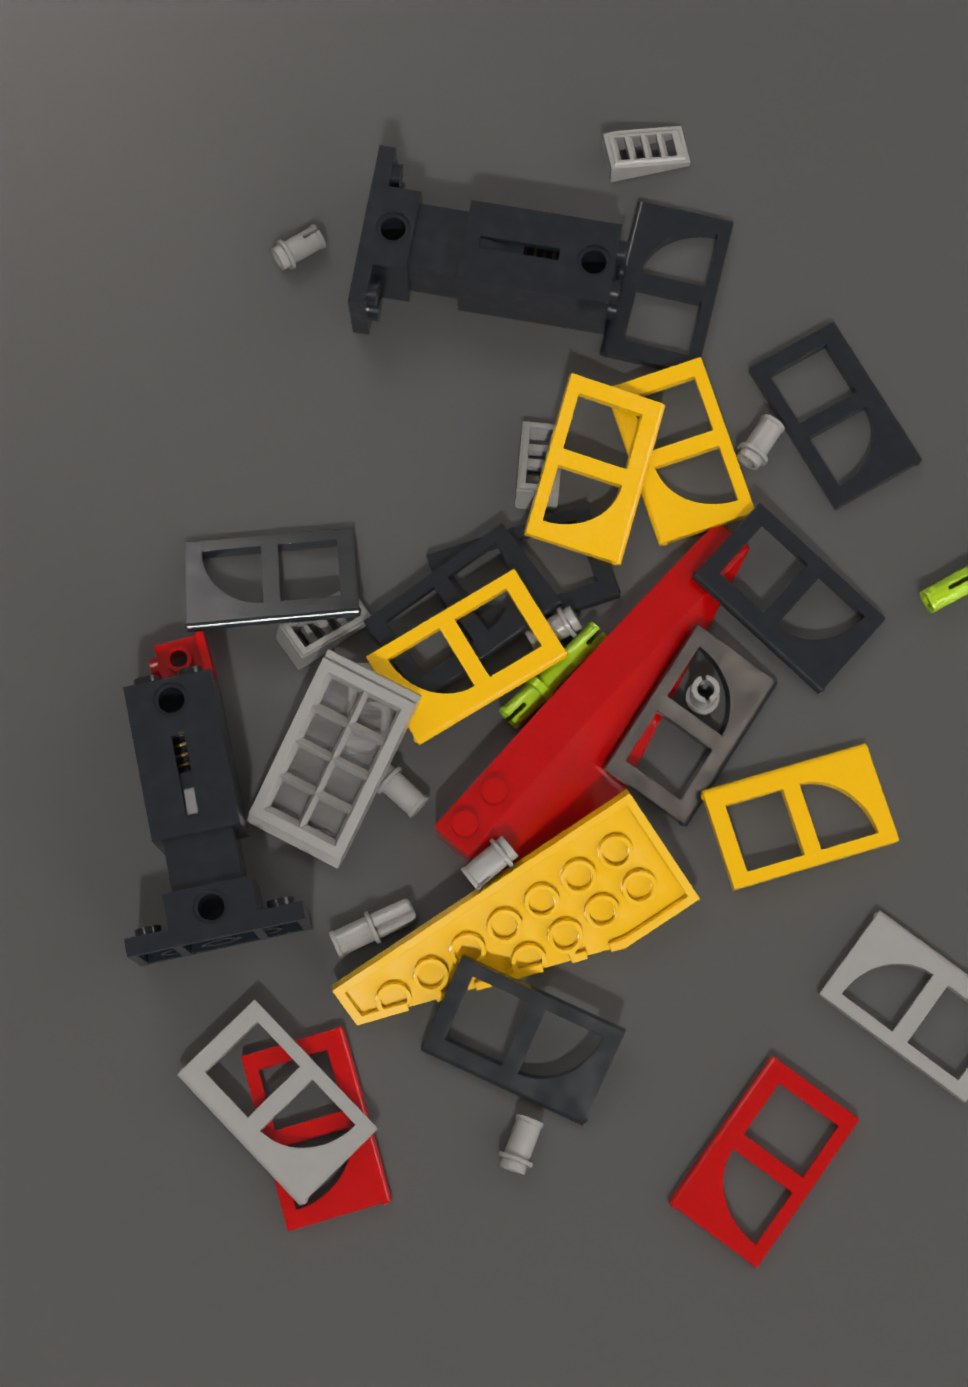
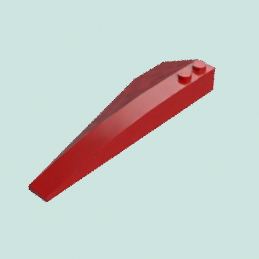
[434,525,750,879]

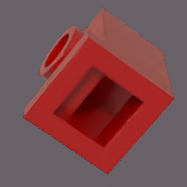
[149,631,218,681]

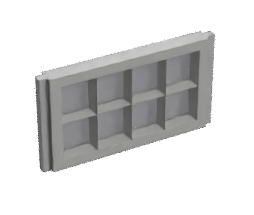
[246,649,422,869]

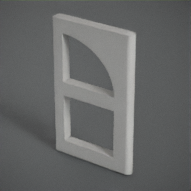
[818,910,968,1103]
[177,999,378,1206]

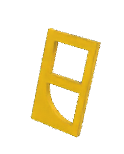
[611,357,754,546]
[523,373,665,566]
[366,569,568,745]
[701,743,899,891]

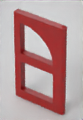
[241,1026,392,1232]
[668,1056,860,1268]

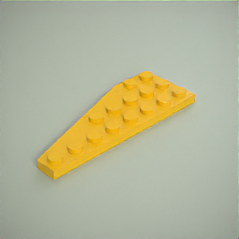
[331,789,700,1025]

